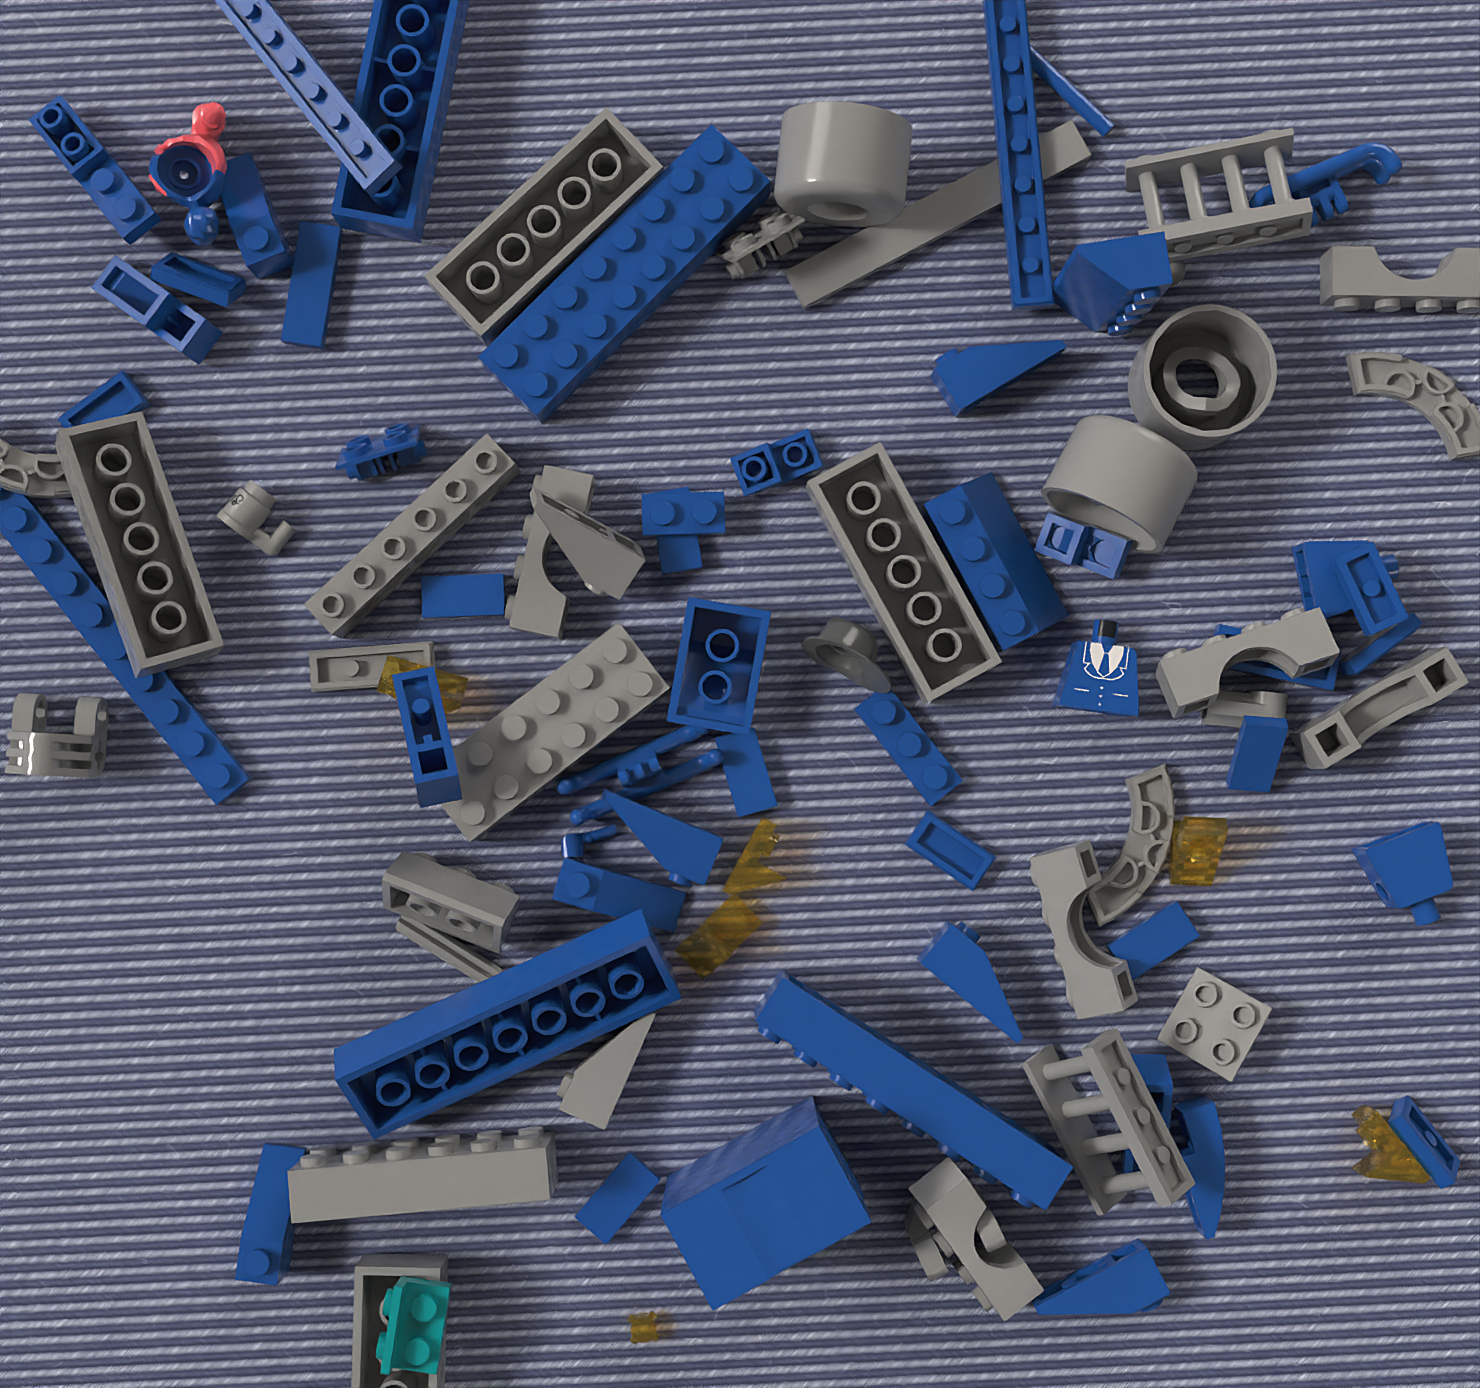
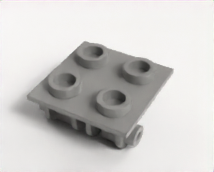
[716,210,805,280]
[1157,967,1273,1082]

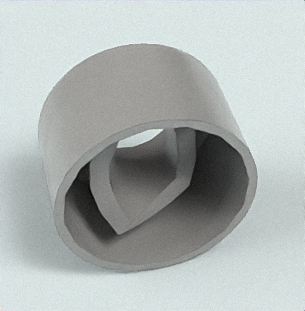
[774,101,913,227]
[1128,304,1277,450]
[1041,415,1198,553]

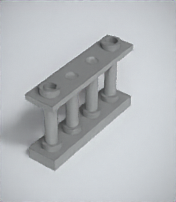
[1124,128,1313,262]
[1022,1028,1196,1215]

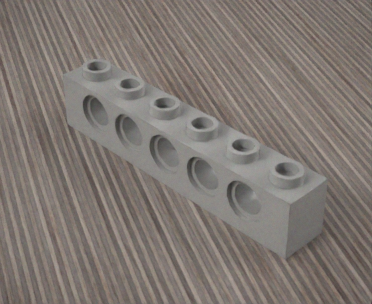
[303,433,521,639]

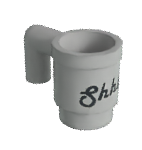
[216,480,296,556]

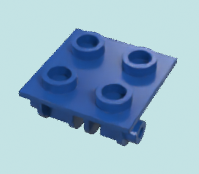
[335,422,428,481]

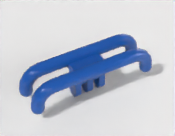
[1248,142,1402,227]
[556,725,724,825]

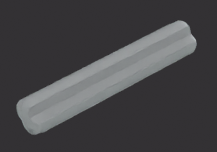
[396,916,505,983]

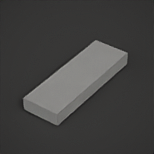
[309,641,436,693]

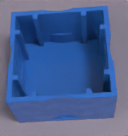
[660,1096,872,1311]

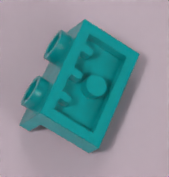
[376,1276,452,1375]

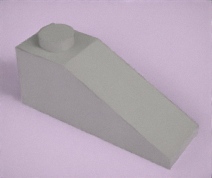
[529,487,646,600]
[556,1009,658,1130]

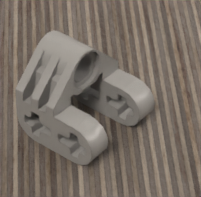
[5,693,109,778]
[904,1184,1007,1282]

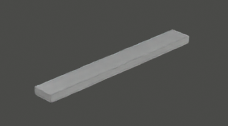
[785,120,1091,310]

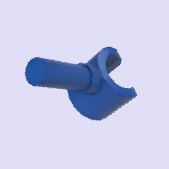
[561,824,617,857]

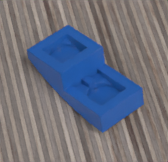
[1034,512,1133,579]

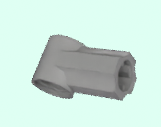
[1200,689,1288,729]

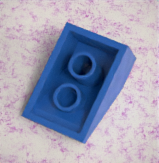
[667,597,771,736]

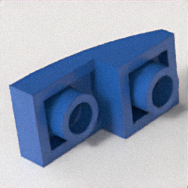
[730,428,825,497]

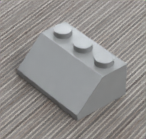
[382,850,520,954]

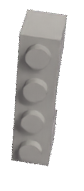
[1320,246,1480,313]
[505,465,596,640]
[1155,607,1340,719]
[1289,646,1469,769]
[1030,840,1138,1020]
[908,1157,1044,1322]

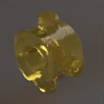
[627,1311,660,1345]

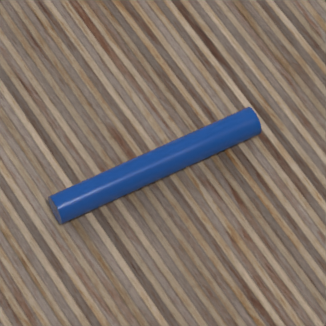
[1030,44,1115,137]

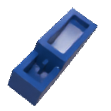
[91,255,223,365]
[1173,1095,1225,1240]

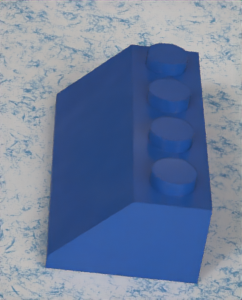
[1053,231,1173,336]
[919,472,1069,653]

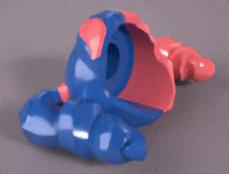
[149,102,227,247]

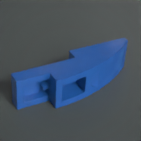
[28,94,162,245]

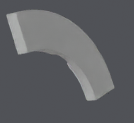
[1346,352,1480,460]
[0,438,72,498]
[1086,764,1175,926]

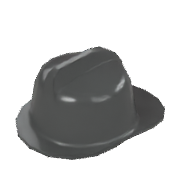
[802,617,892,693]

